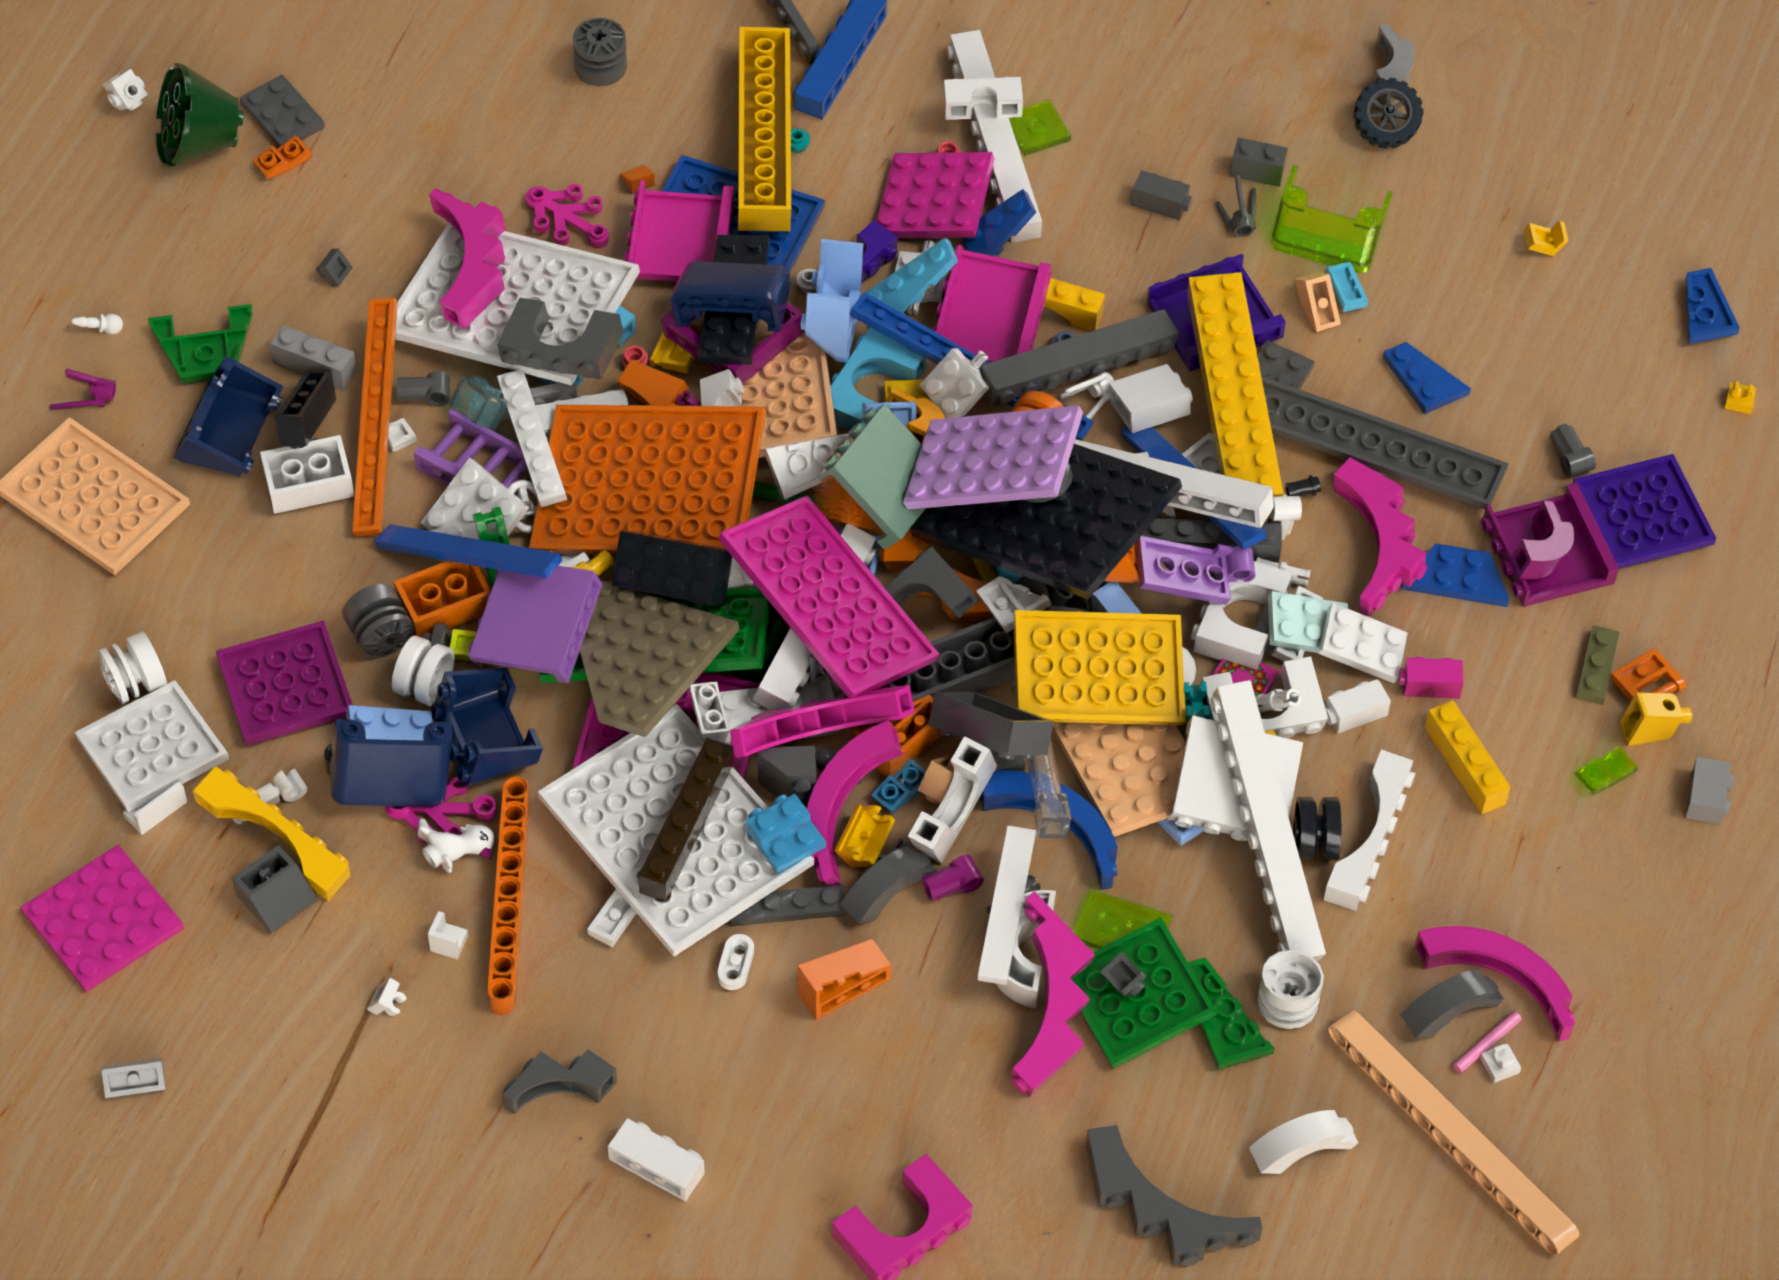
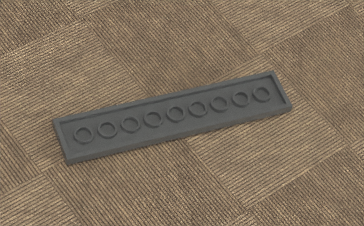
[1261,376,1508,509]

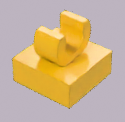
[1724,381,1756,415]

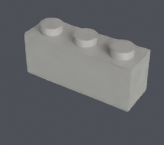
[270,325,357,390]

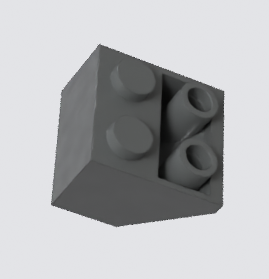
[232,845,317,933]

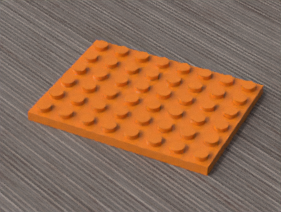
[529,405,766,555]

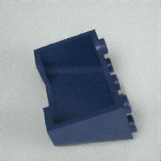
[431,668,543,787]

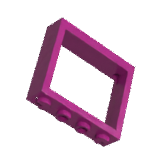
[661,303,805,385]

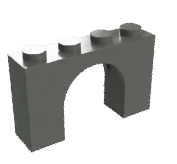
[497,297,623,379]
[884,547,979,619]

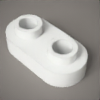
[718,934,754,990]

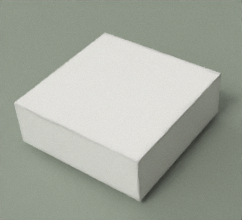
[388,417,417,452]

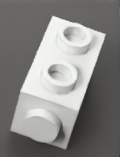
[1326,679,1391,734]

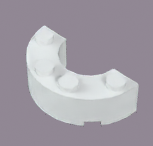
[995,890,1056,1009]

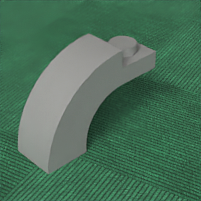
[1374,24,1414,105]

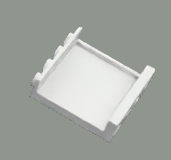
[1168,716,1303,841]

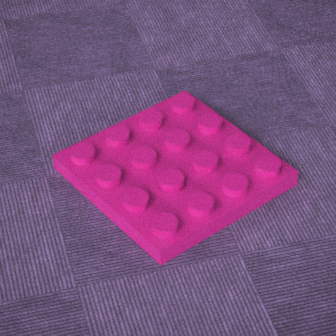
[876,152,995,238]
[20,845,184,992]

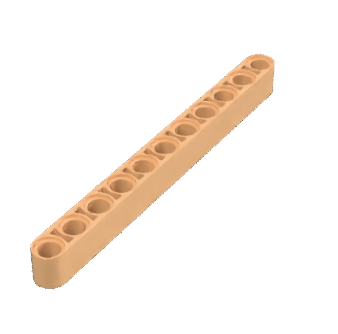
[1328,1010,1579,1256]

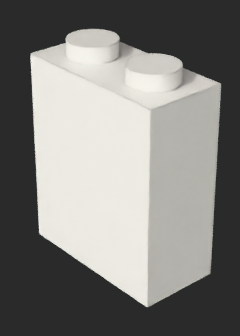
[1109,364,1193,433]

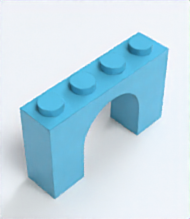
[831,327,926,431]

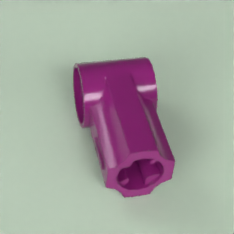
[922,855,984,902]

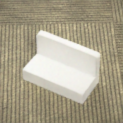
[123,782,187,835]

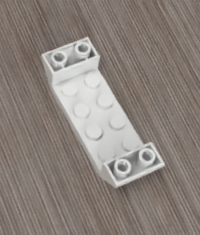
[689,676,845,746]

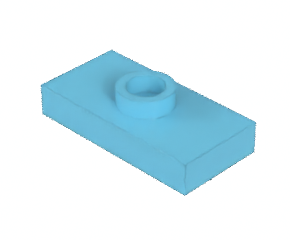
[1325,262,1368,312]

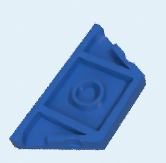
[1402,543,1509,607]

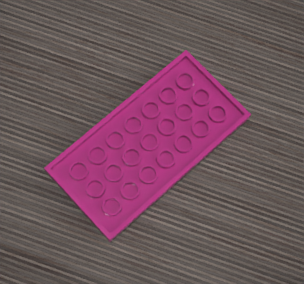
[718,496,940,698]

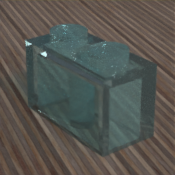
[449,375,509,431]

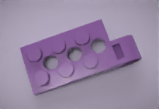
[1135,536,1256,605]

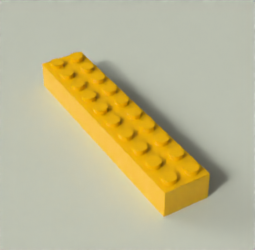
[738,27,791,232]
[1187,272,1284,497]

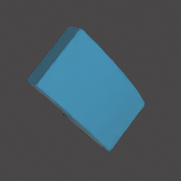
[871,759,926,814]

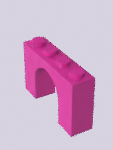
[832,1154,973,1280]

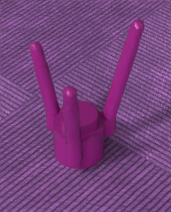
[50,369,116,409]

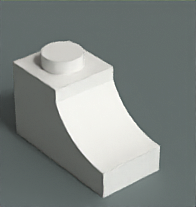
[700,369,744,406]

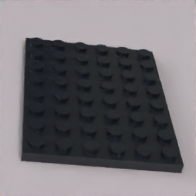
[910,444,1182,599]

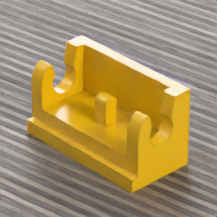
[834,805,895,868]

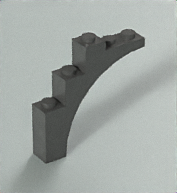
[1086,1125,1262,1266]

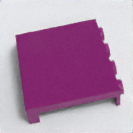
[1481,483,1619,607]

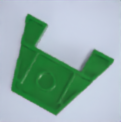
[148,304,253,383]

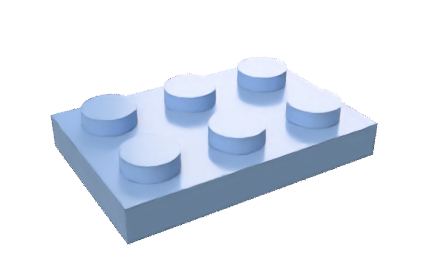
[346,705,432,741]

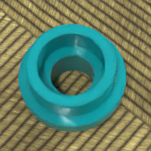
[791,129,810,153]

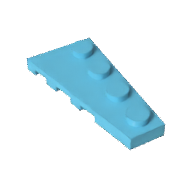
[866,238,958,315]

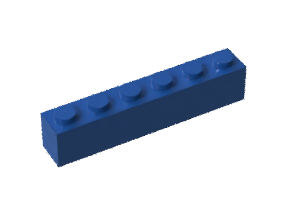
[792,0,887,119]

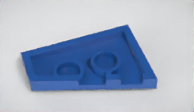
[962,189,1036,257]
[1685,268,1740,344]
[1383,342,1471,414]

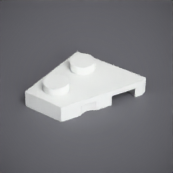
[977,576,1051,633]

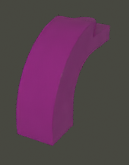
[1511,501,1574,579]

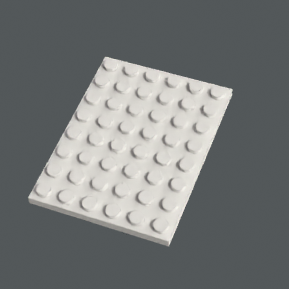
[395,223,640,386]
[538,704,814,957]

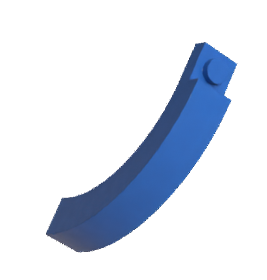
[980,770,1118,890]

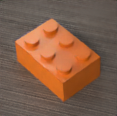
[394,561,491,637]

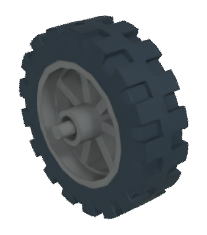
[1353,78,1424,148]

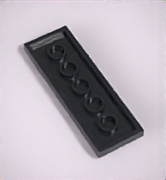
[698,235,771,365]

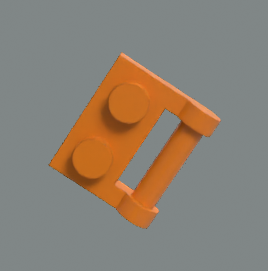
[1610,648,1686,702]

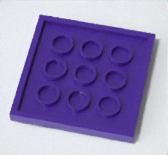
[1572,454,1716,569]

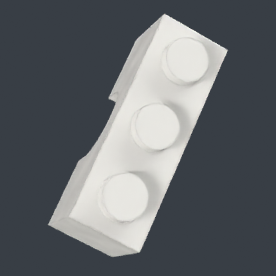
[943,77,1023,120]

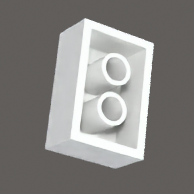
[260,435,355,514]

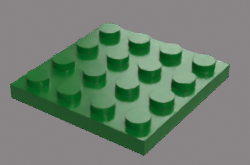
[1072,917,1217,1069]

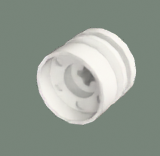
[98,631,167,704]
[1257,950,1324,1029]

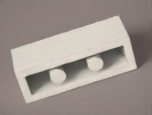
[608,1118,705,1202]

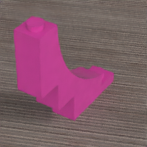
[1010,891,1095,1097]

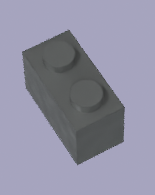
[1230,138,1288,187]

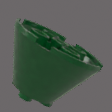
[156,63,244,167]

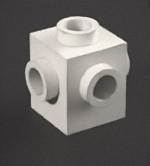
[102,69,148,111]

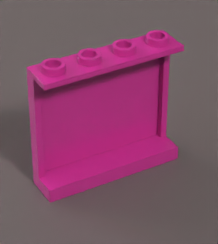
[624,180,734,282]
[932,245,1053,363]

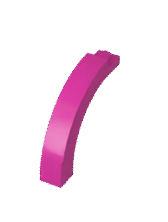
[807,720,903,886]
[1415,926,1575,1042]

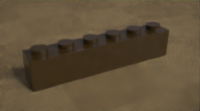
[638,737,734,902]

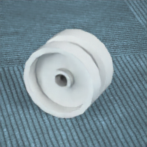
[392,635,455,706]

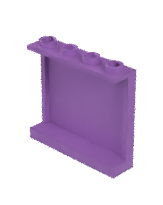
[468,566,603,683]

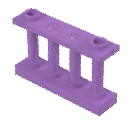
[414,409,528,488]

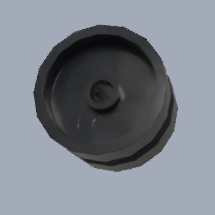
[1293,797,1342,860]

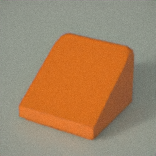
[620,165,655,194]

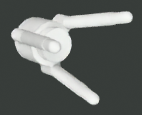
[1059,371,1114,419]

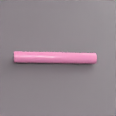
[1453,1011,1522,1074]

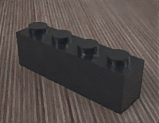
[275,370,336,449]

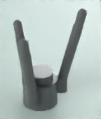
[1216,175,1257,237]

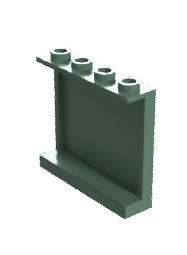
[818,404,925,550]

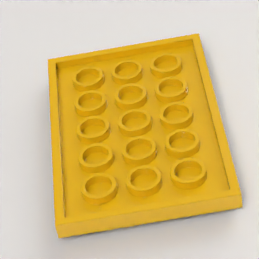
[1013,610,1186,725]

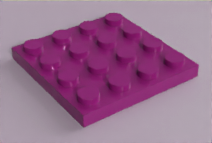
[216,620,353,746]

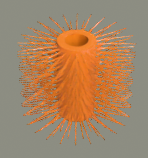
[813,455,884,536]

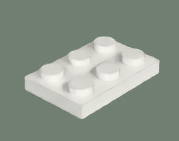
[1318,603,1407,683]

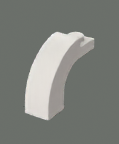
[1249,1110,1358,1174]

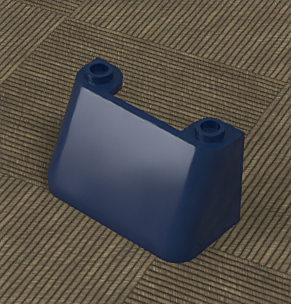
[671,261,791,332]
[173,356,283,477]
[330,719,452,807]

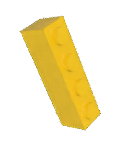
[1425,700,1511,815]

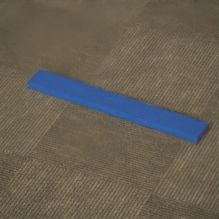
[1120,426,1266,550]
[374,524,562,578]

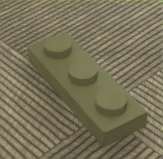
[1576,625,1620,705]

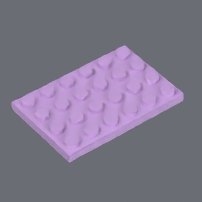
[903,405,1083,510]

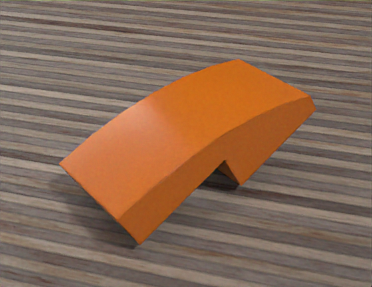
[252,135,313,179]

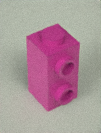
[1399,657,1463,699]

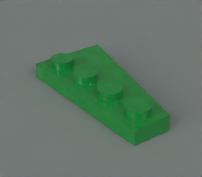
[1188,957,1275,1070]

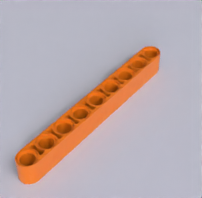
[487,776,530,1015]

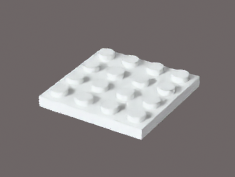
[75,680,229,813]

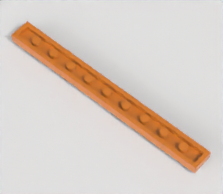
[352,297,398,537]

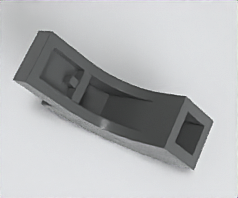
[840,846,937,924]
[1401,969,1504,1038]

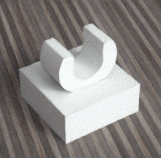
[367,978,406,1016]
[1480,1044,1521,1083]

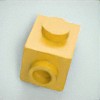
[1524,221,1568,256]

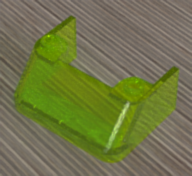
[1271,165,1393,273]

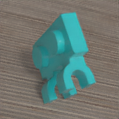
[1184,682,1210,736]

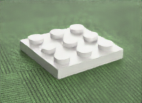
[421,458,530,571]

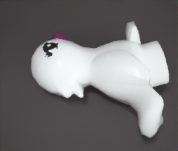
[418,818,495,874]

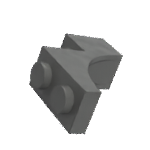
[503,1049,617,1114]

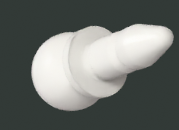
[71,314,123,334]

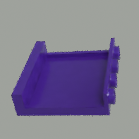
[1147,254,1286,372]

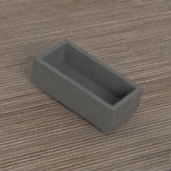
[929,692,1054,760]

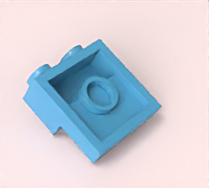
[746,794,826,874]

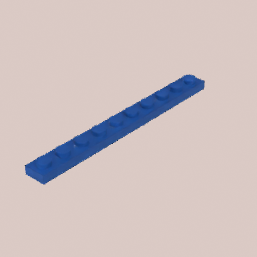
[850,292,1094,441]

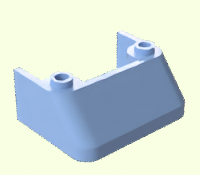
[801,239,864,363]

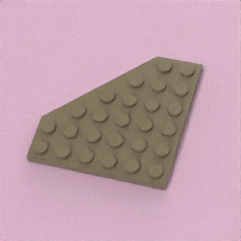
[580,579,739,737]

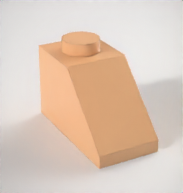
[1294,272,1341,332]
[918,753,954,804]

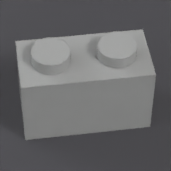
[1685,756,1734,825]

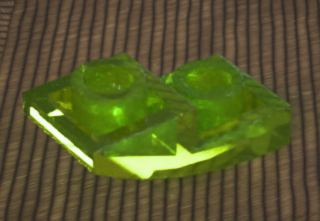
[1574,746,1638,795]

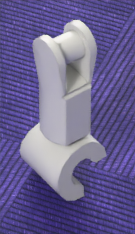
[232,768,307,824]

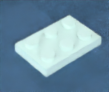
[1267,591,1348,653]

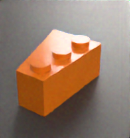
[850,695,942,778]
[798,939,891,1020]

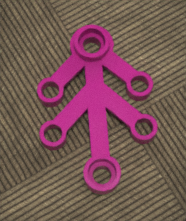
[526,184,609,249]
[385,776,497,844]

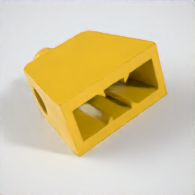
[1619,693,1692,746]

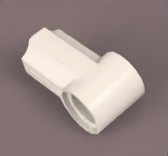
[1268,496,1302,540]

